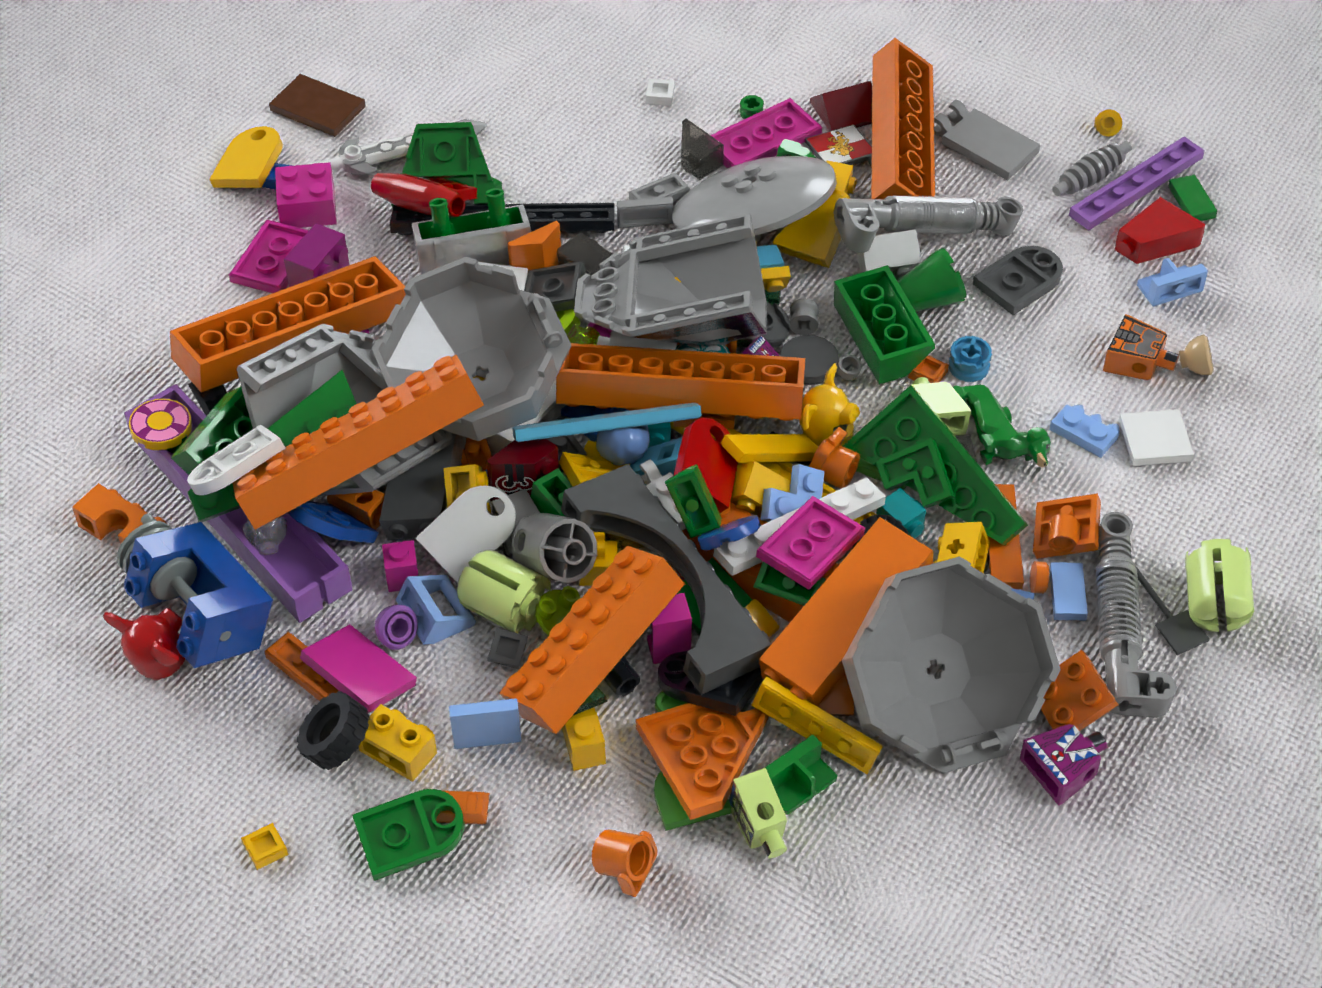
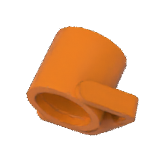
[809,427,860,489]
[592,830,658,897]

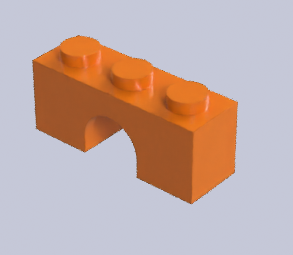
[72,483,166,544]

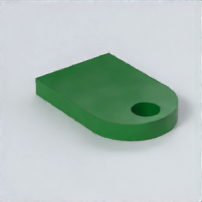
[352,789,465,881]

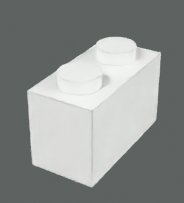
[857,229,922,275]

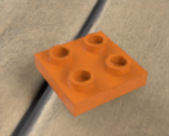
[1033,493,1101,559]
[1041,650,1118,731]

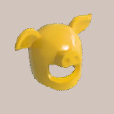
[799,363,860,446]

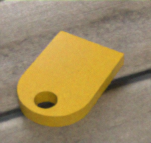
[209,126,283,188]

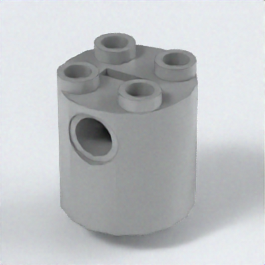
[512,513,597,583]

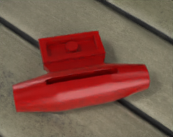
[371,173,477,217]

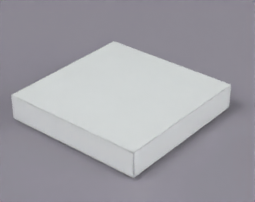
[1119,409,1194,466]

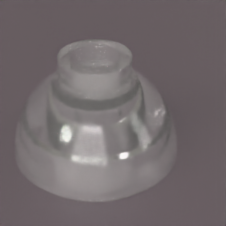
[242,516,288,555]

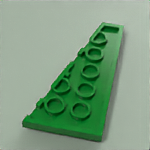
[187,370,357,522]

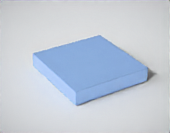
[449,698,521,749]

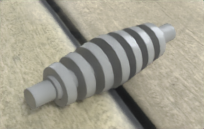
[1052,141,1132,196]

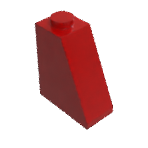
[1115,197,1206,264]

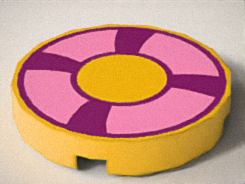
[129,399,192,450]

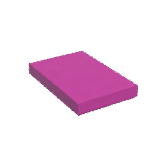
[229,220,309,293]
[756,496,865,590]
[300,624,417,714]

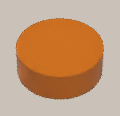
[1030,561,1049,594]

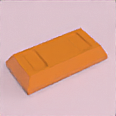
[436,791,490,824]

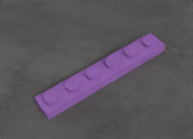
[1069,136,1205,230]

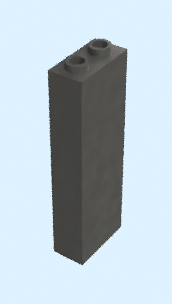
[379,433,467,541]

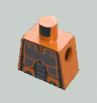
[1103,314,1179,380]

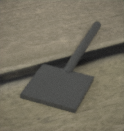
[1136,567,1210,655]

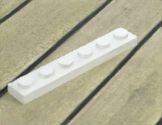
[713,477,886,576]

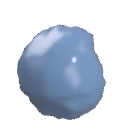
[596,425,650,465]

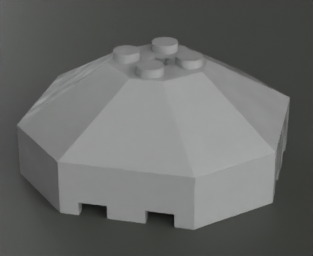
[372,257,571,441]
[842,556,1061,773]

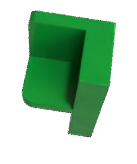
[765,735,837,815]

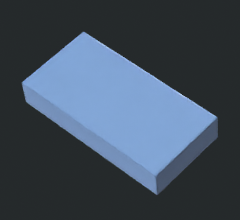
[1049,562,1088,621]

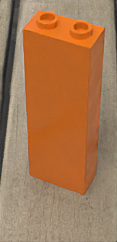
[759,517,933,706]

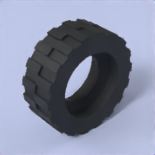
[297,691,370,770]

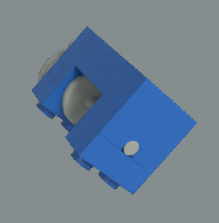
[117,513,273,669]

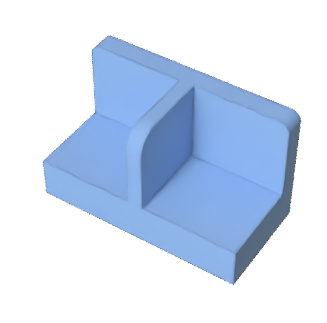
[1137,258,1208,306]

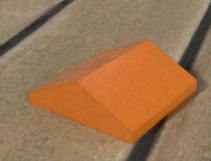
[507,221,562,271]

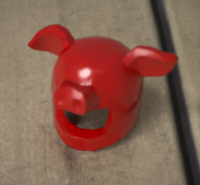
[103,608,185,680]

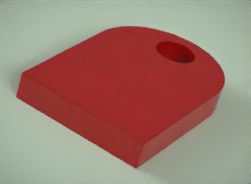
[674,417,738,513]

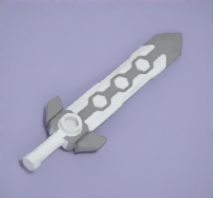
[308,119,487,175]

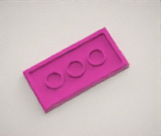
[704,98,822,168]

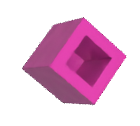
[382,540,419,592]

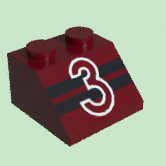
[486,438,559,501]

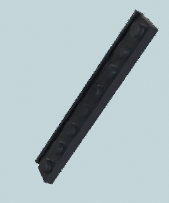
[390,203,615,236]

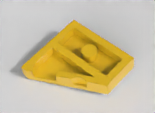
[559,452,622,487]

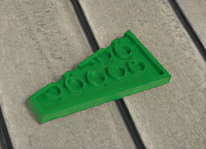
[843,385,1028,545]

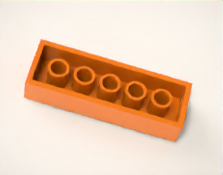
[499,546,685,734]

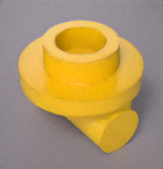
[1094,109,1122,137]

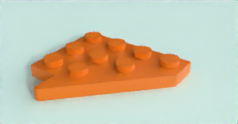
[636,703,769,820]

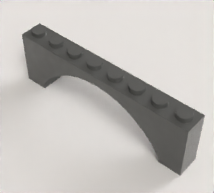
[561,464,771,695]

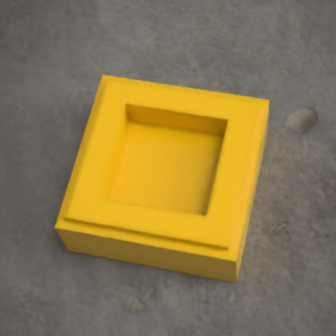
[241,823,289,870]

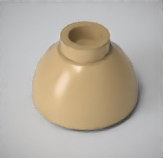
[1179,334,1214,375]

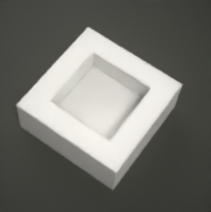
[646,79,675,106]

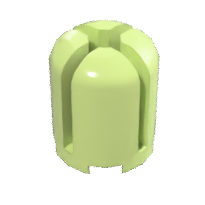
[1185,539,1254,632]
[457,550,551,634]

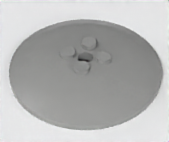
[672,156,837,236]

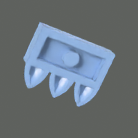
[1049,405,1120,458]

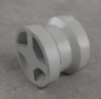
[790,298,819,335]

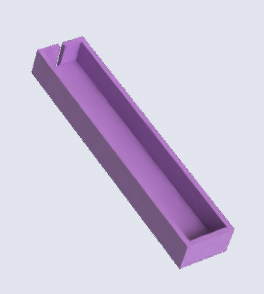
[124,384,353,623]

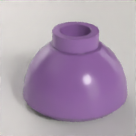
[375,604,418,650]

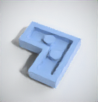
[761,464,825,522]

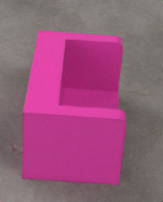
[647,593,692,664]

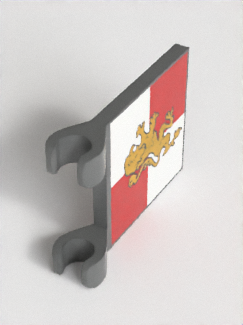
[805,125,872,169]

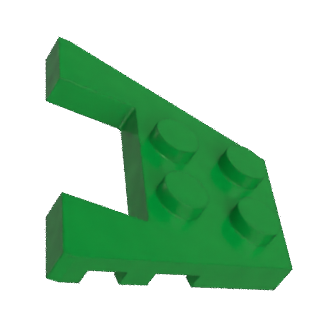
[391,122,496,207]

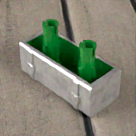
[412,188,531,274]

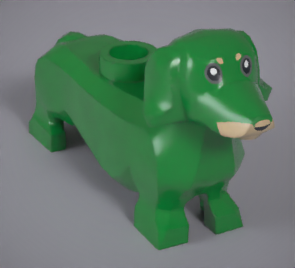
[953,384,1051,467]

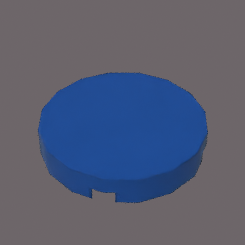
[698,515,761,551]

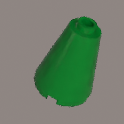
[897,248,967,312]

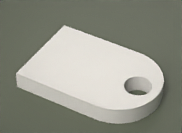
[187,425,285,495]
[416,486,516,583]

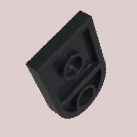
[658,651,764,716]

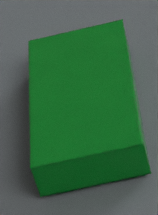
[1168,175,1217,221]

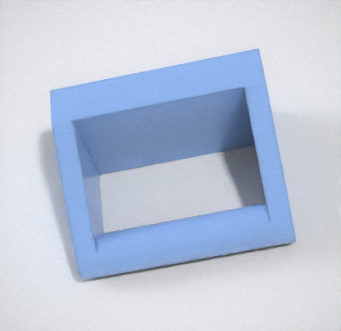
[396,575,476,645]

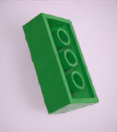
[834,265,935,385]

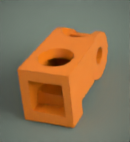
[327,490,385,530]

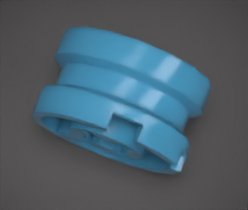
[949,336,992,382]

